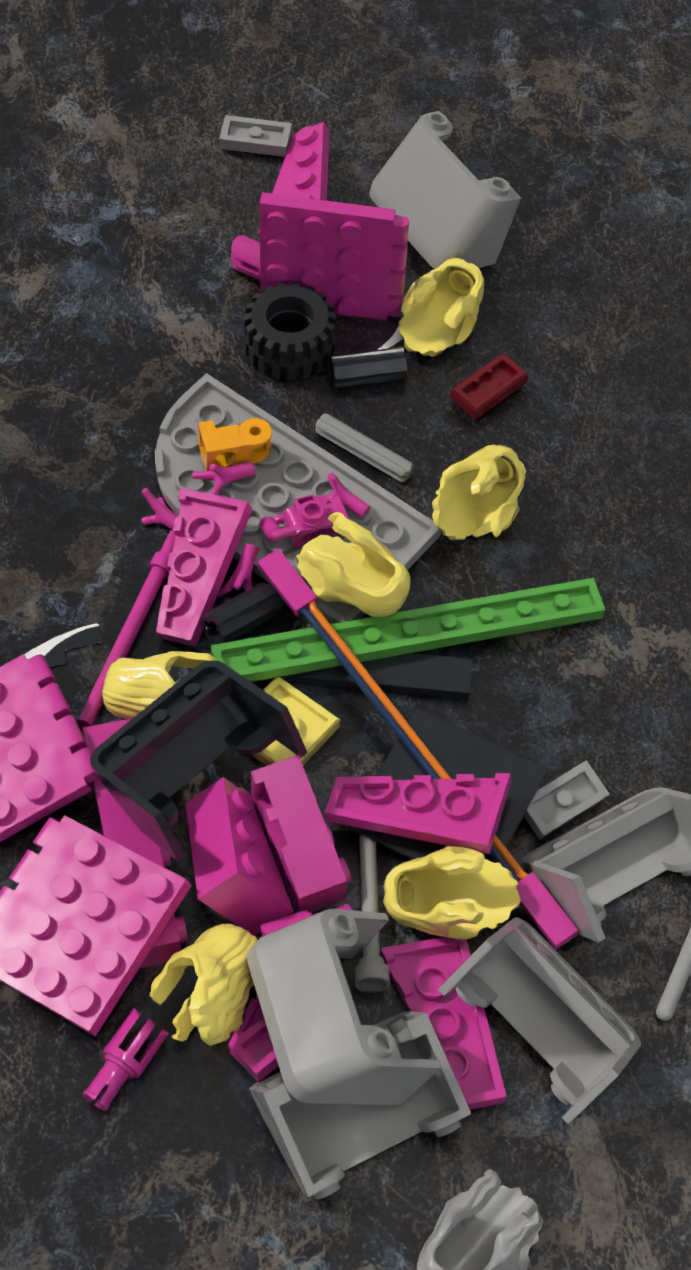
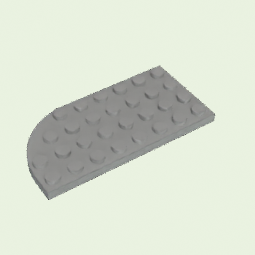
[155,373,441,624]

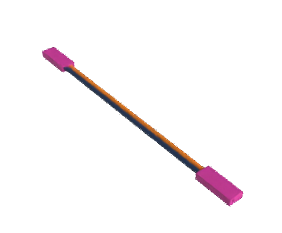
[257,548,579,950]

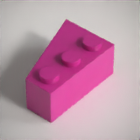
[251,755,351,913]
[185,777,294,936]

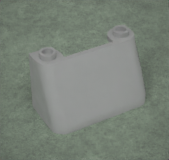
[369,111,521,269]
[249,1011,471,1199]

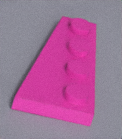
[258,122,330,236]
[156,488,253,647]
[324,773,512,854]
[380,937,507,1110]

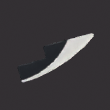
[349,317,403,353]
[25,623,103,667]

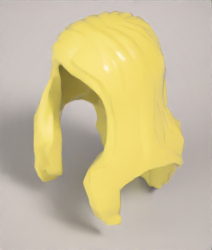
[399,258,484,357]
[432,445,526,540]
[296,512,411,617]
[102,651,216,719]
[383,846,521,940]
[149,924,258,1046]

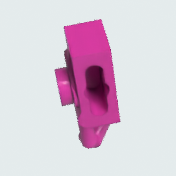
[259,494,349,548]

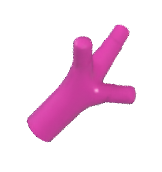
[192,461,255,495]
[317,473,371,519]
[142,488,179,530]
[217,543,260,598]

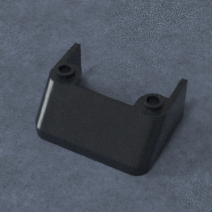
[90,661,308,862]

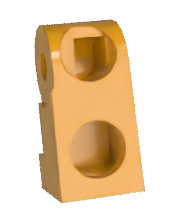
[198,418,272,471]

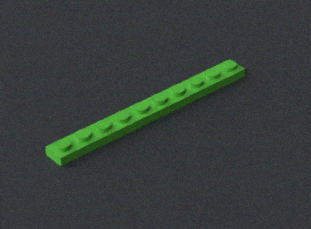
[211,578,605,682]

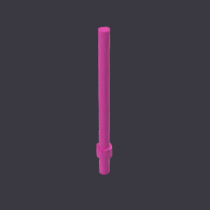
[77,530,175,728]

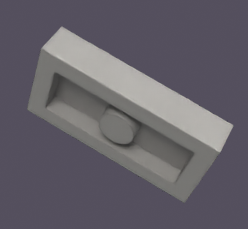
[219,115,292,157]
[524,760,610,840]

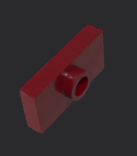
[450,353,529,420]

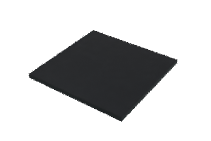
[348,708,548,863]

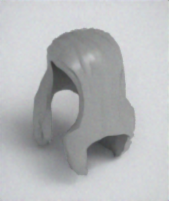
[416,1169,543,1270]

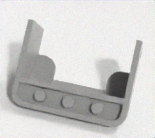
[523,787,691,943]
[247,909,441,1105]
[438,917,641,1124]

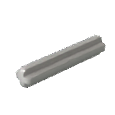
[315,413,414,482]

